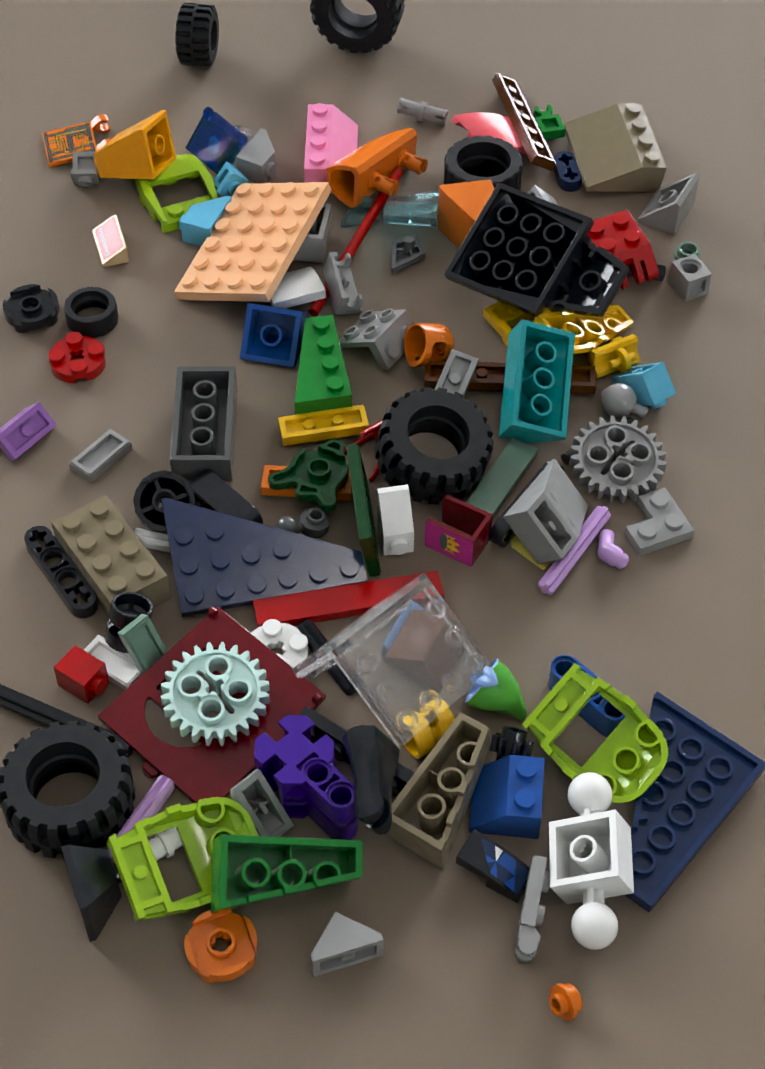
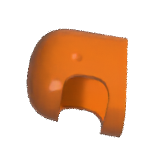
[404,323,454,367]

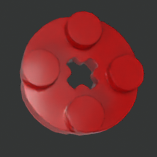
[48,332,106,383]

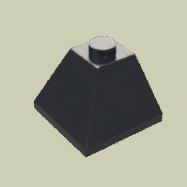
[61,844,122,942]

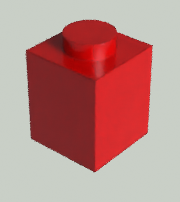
[53,645,109,704]

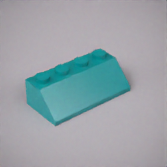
[499,319,575,444]

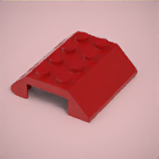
[587,210,659,291]

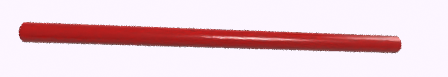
[308,167,403,317]

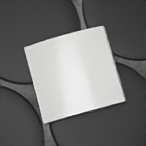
[270,267,326,309]

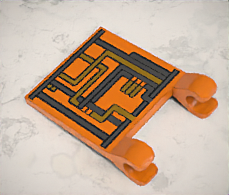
[42,114,111,167]

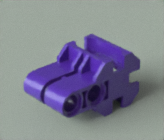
[254,715,358,840]

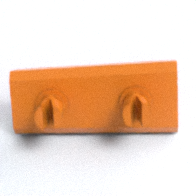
[326,128,428,209]

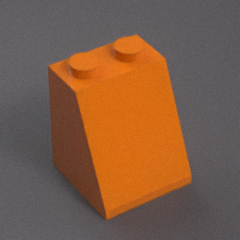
[437,179,494,248]

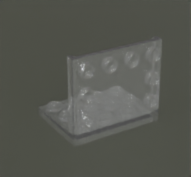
[292,573,492,747]

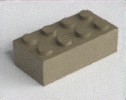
[51,495,171,617]

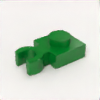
[533,104,566,140]

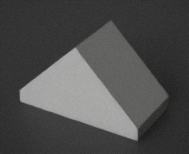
[230,769,294,837]
[311,912,384,977]

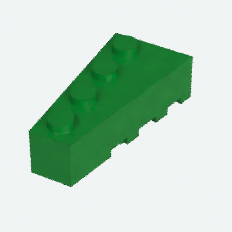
[294,314,352,415]
[211,834,363,913]

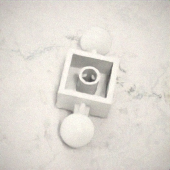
[549,772,634,950]

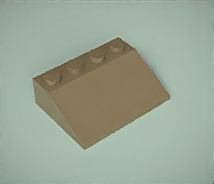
[564,103,667,192]

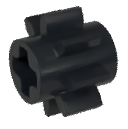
[489,726,534,760]

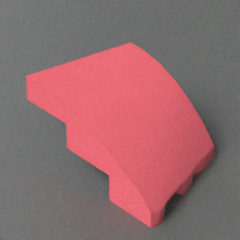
[452,112,527,155]

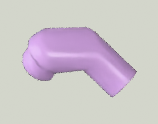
[597,529,629,569]

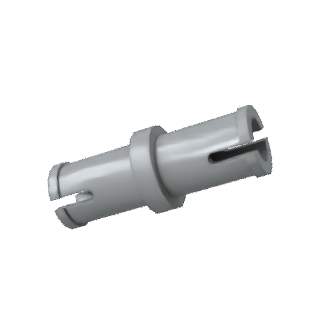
[397,97,449,126]

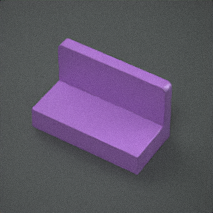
[0,402,57,461]

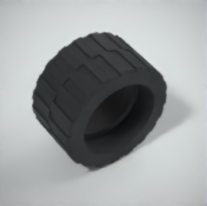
[444,136,523,190]

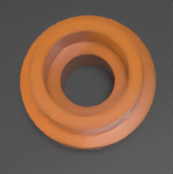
[549,983,583,1021]

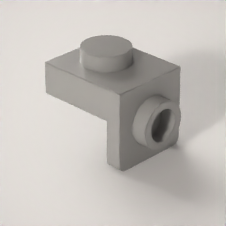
[70,151,100,187]

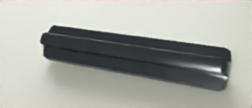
[297,619,360,696]

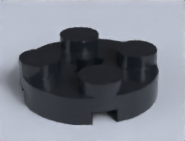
[3,284,60,333]

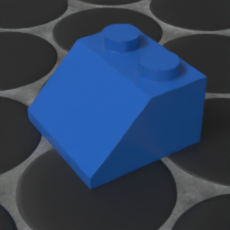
[240,303,309,367]
[469,755,545,839]

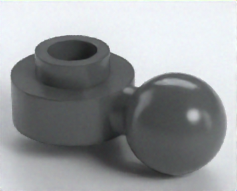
[275,507,330,538]

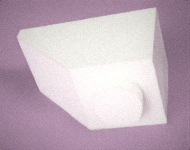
[377,485,414,556]

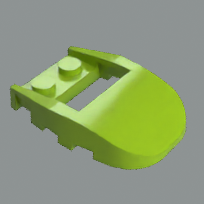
[135,154,218,233]
[522,663,668,803]
[106,797,258,922]

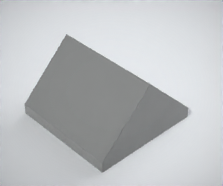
[637,173,699,235]

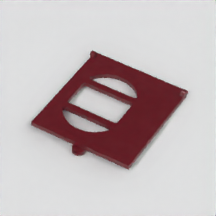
[98,606,326,803]

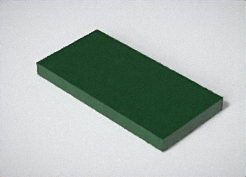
[346,443,381,577]

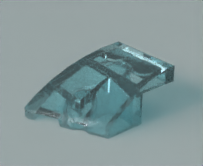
[383,188,439,227]

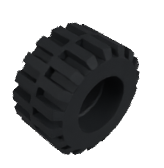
[175,3,219,67]

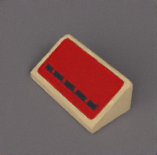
[92,215,129,267]

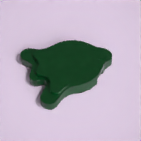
[268,439,349,512]

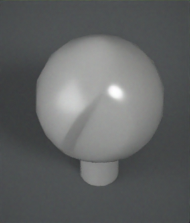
[601,383,649,419]

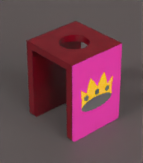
[425,494,493,567]

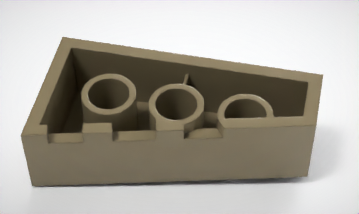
[386,712,490,870]

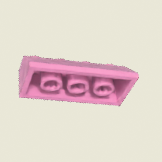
[304,103,358,193]

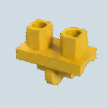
[587,334,640,378]

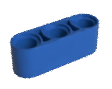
[548,655,625,737]

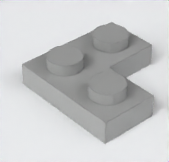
[625,487,695,556]

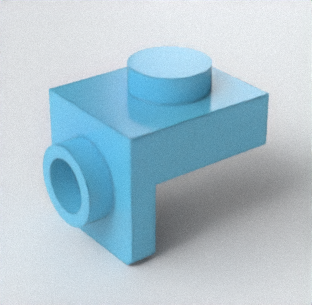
[213,161,249,197]

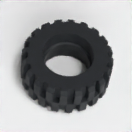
[310,0,405,53]
[375,387,494,505]
[0,721,135,858]

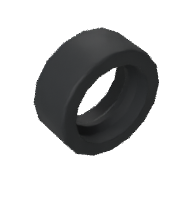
[64,287,119,338]

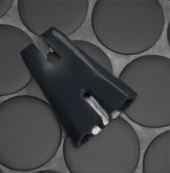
[342,725,400,835]

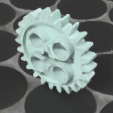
[160,642,270,746]

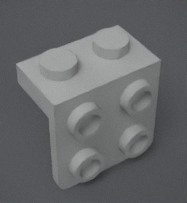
[339,308,413,370]

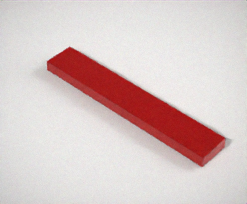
[253,570,445,628]

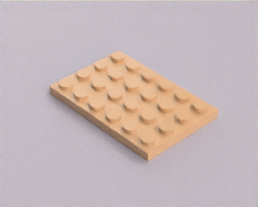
[174,182,332,302]

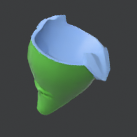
[465,659,527,721]

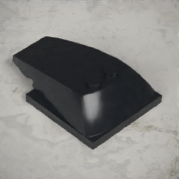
[444,182,629,317]

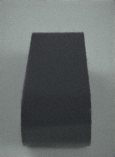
[189,469,263,524]

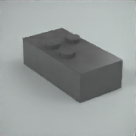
[170,367,238,481]

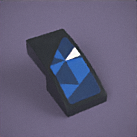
[456,830,529,903]

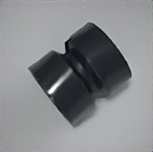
[105,592,154,653]

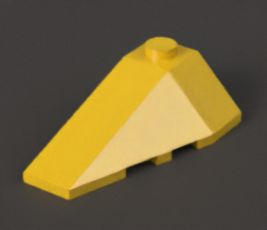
[533,305,634,354]

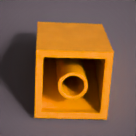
[94,110,176,179]

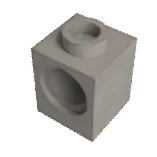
[668,254,712,302]

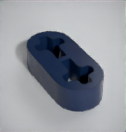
[553,151,582,192]

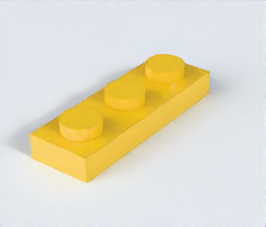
[278,405,369,446]

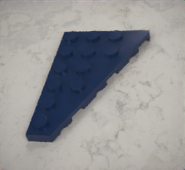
[161,498,368,617]
[625,691,765,913]

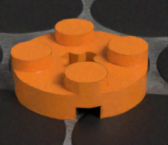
[184,909,258,983]

